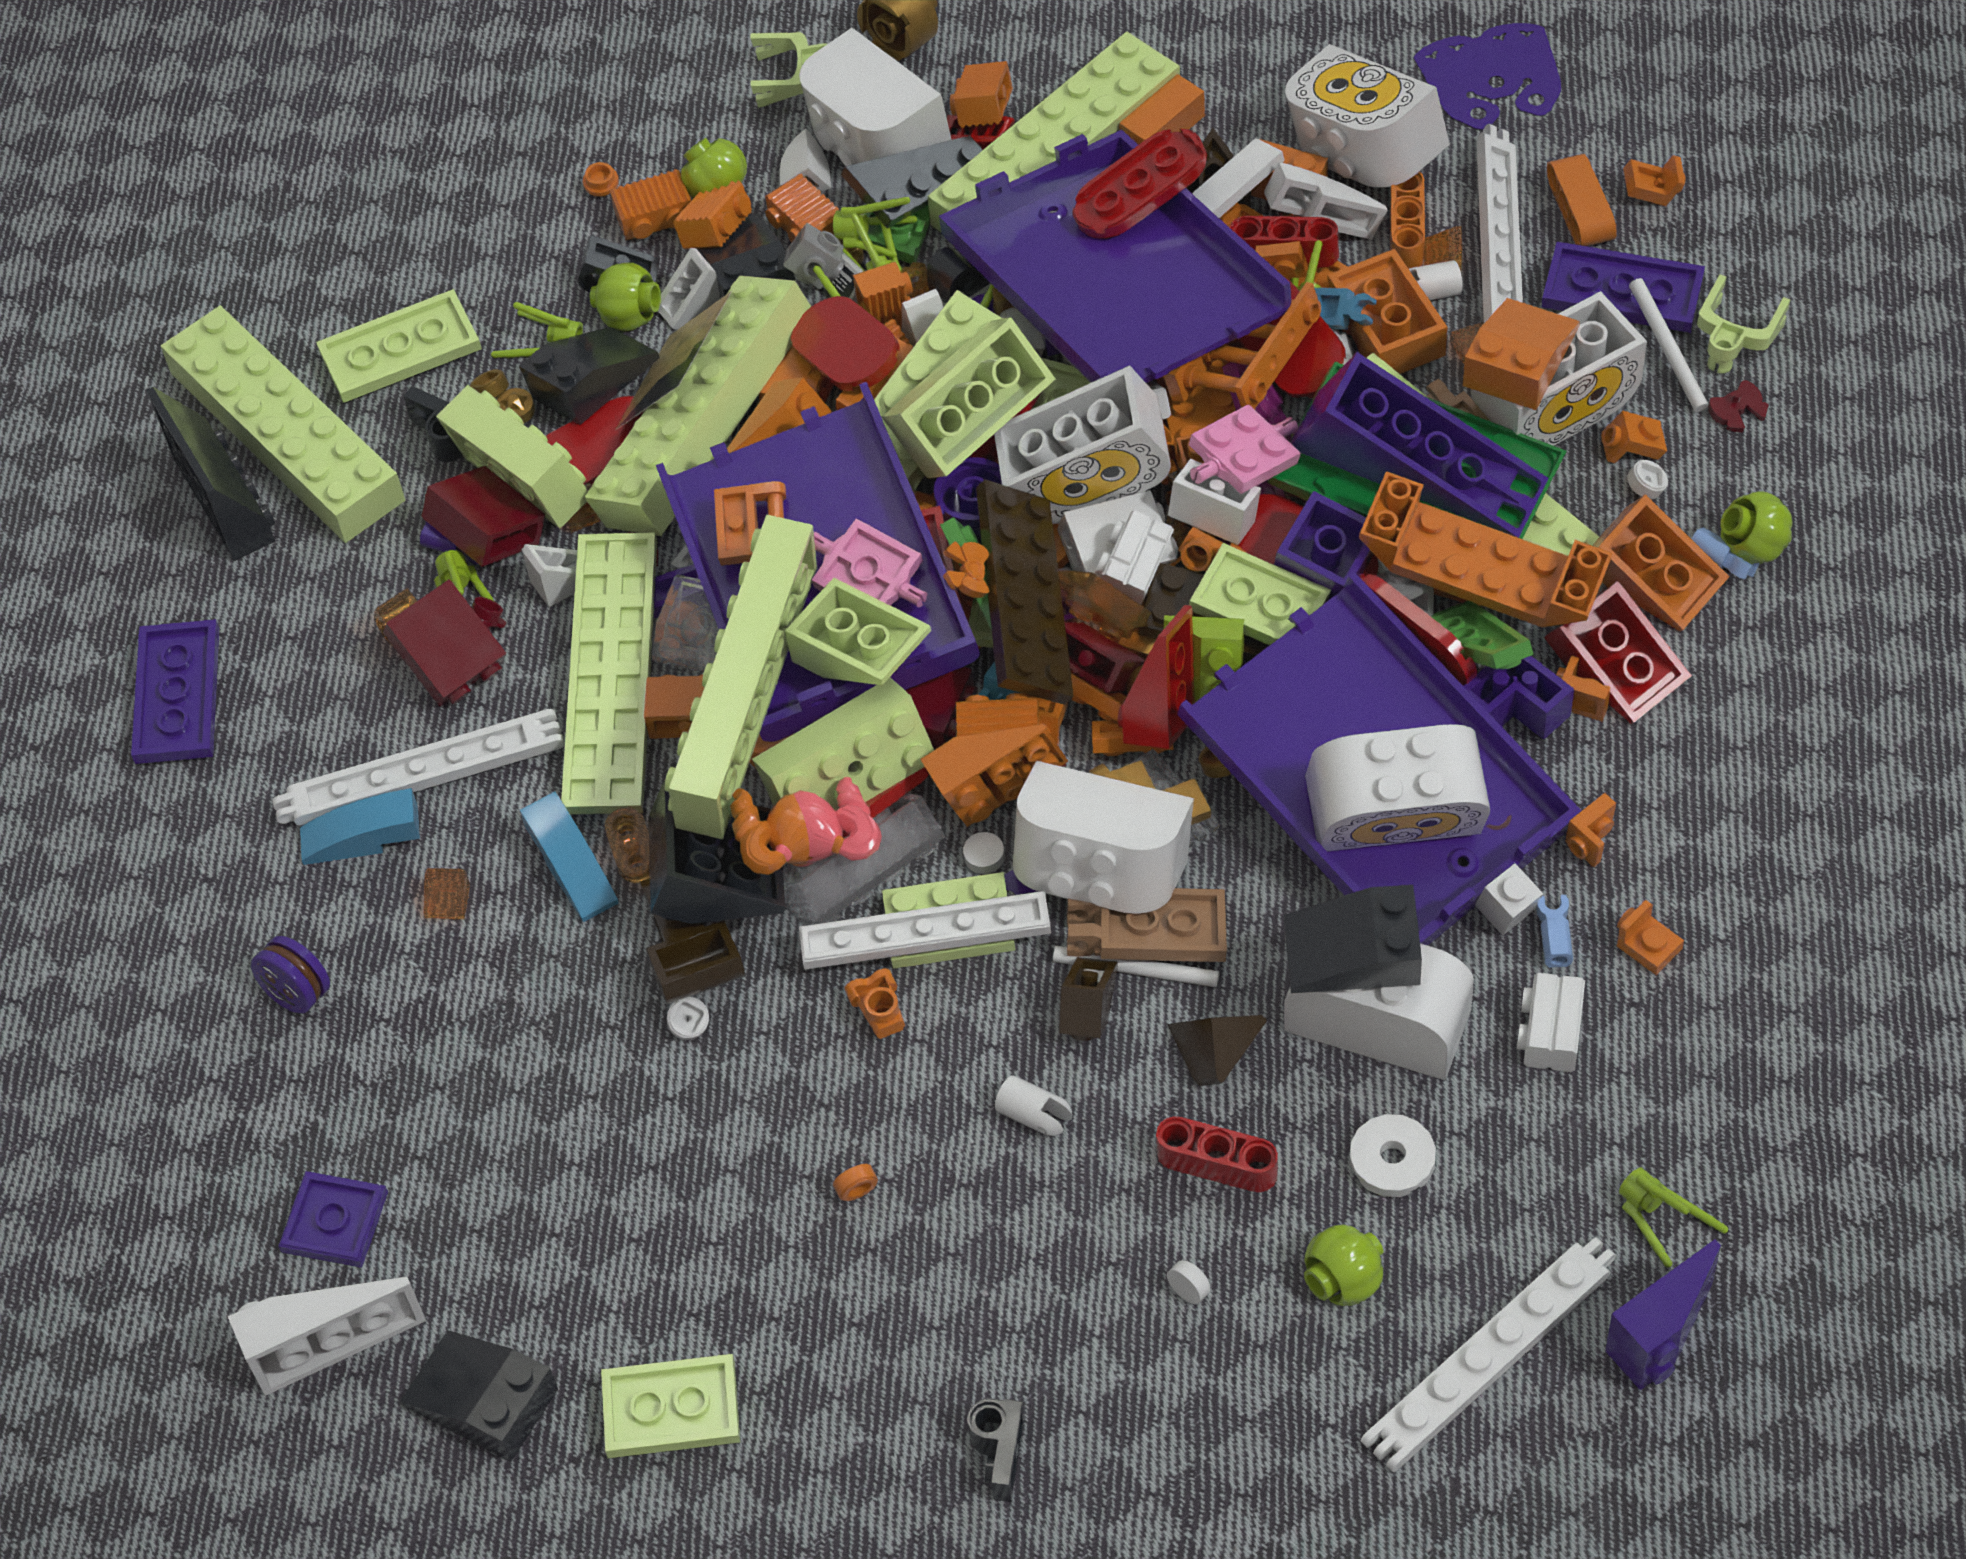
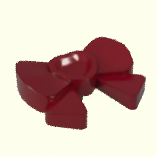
[1708,380,1769,433]

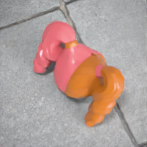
[730,777,882,875]

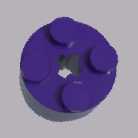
[934,457,1002,545]

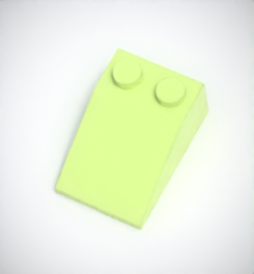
[785,578,931,685]

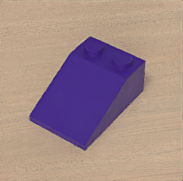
[1605,1239,1721,1390]

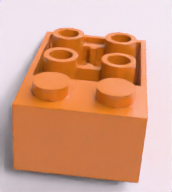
[920,724,1068,827]

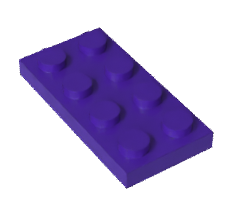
[1541,242,1705,333]
[131,619,220,764]

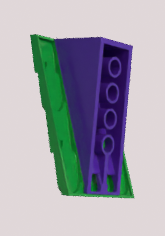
[1267,352,1567,539]

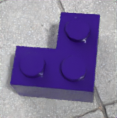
[1464,656,1574,740]

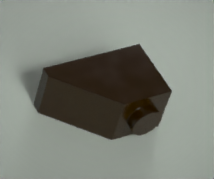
[1059,957,1118,1041]

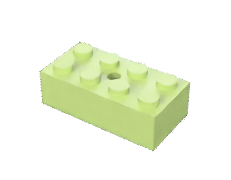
[882,317,1056,478]
[436,385,588,529]
[752,677,934,811]

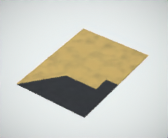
[615,291,732,430]

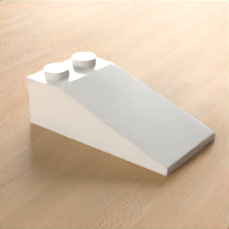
[228,1277,426,1396]

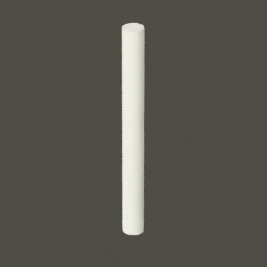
[1629,278,1709,412]
[1053,946,1220,988]

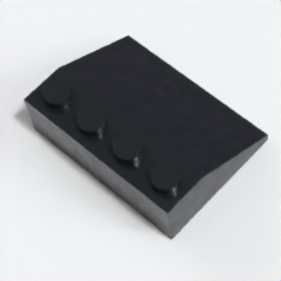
[146,387,275,561]
[648,779,786,924]

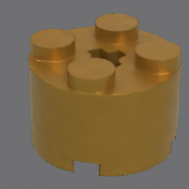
[857,0,938,61]

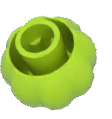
[681,137,747,198]
[590,263,661,332]
[1721,491,1792,565]
[1304,1224,1384,1306]

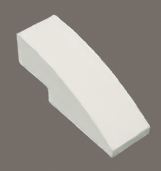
[1264,162,1387,240]

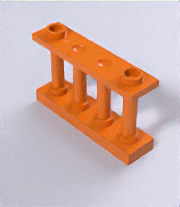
[1163,282,1321,410]

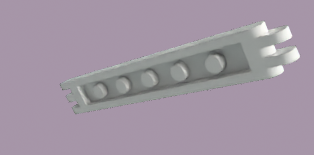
[1477,124,1523,323]
[272,709,565,825]
[1361,1237,1616,1472]

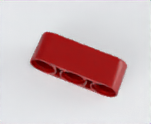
[1230,216,1339,268]
[1156,1116,1278,1192]

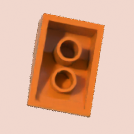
[1327,249,1448,374]
[1463,298,1580,410]
[727,377,832,453]
[1592,494,1730,632]

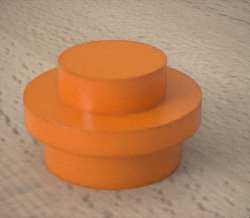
[583,162,619,196]

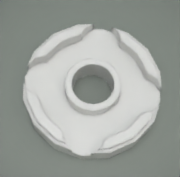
[1350,1114,1436,1197]

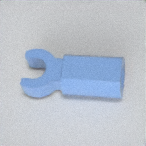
[1691,527,1760,579]
[1536,895,1573,968]

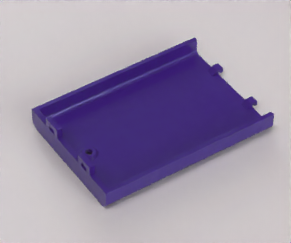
[939,129,1291,383]
[656,382,980,742]
[1177,572,1582,946]

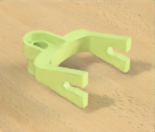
[750,32,827,108]
[1697,274,1790,373]

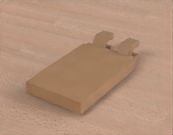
[1067,888,1227,962]

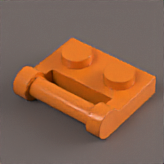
[714,481,786,566]

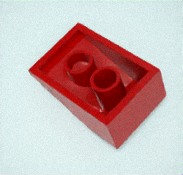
[1544,581,1692,724]
[1117,605,1195,749]

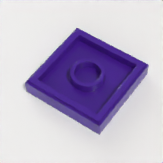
[278,1171,388,1268]

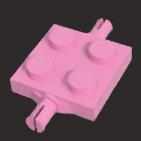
[1189,404,1301,494]
[811,519,927,608]

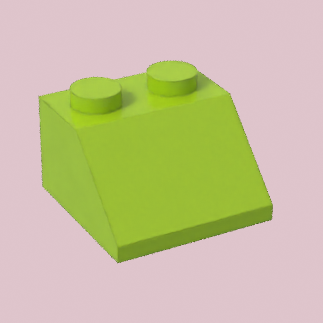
[1164,615,1244,702]

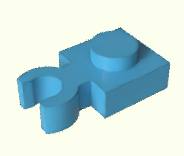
[1315,288,1377,330]

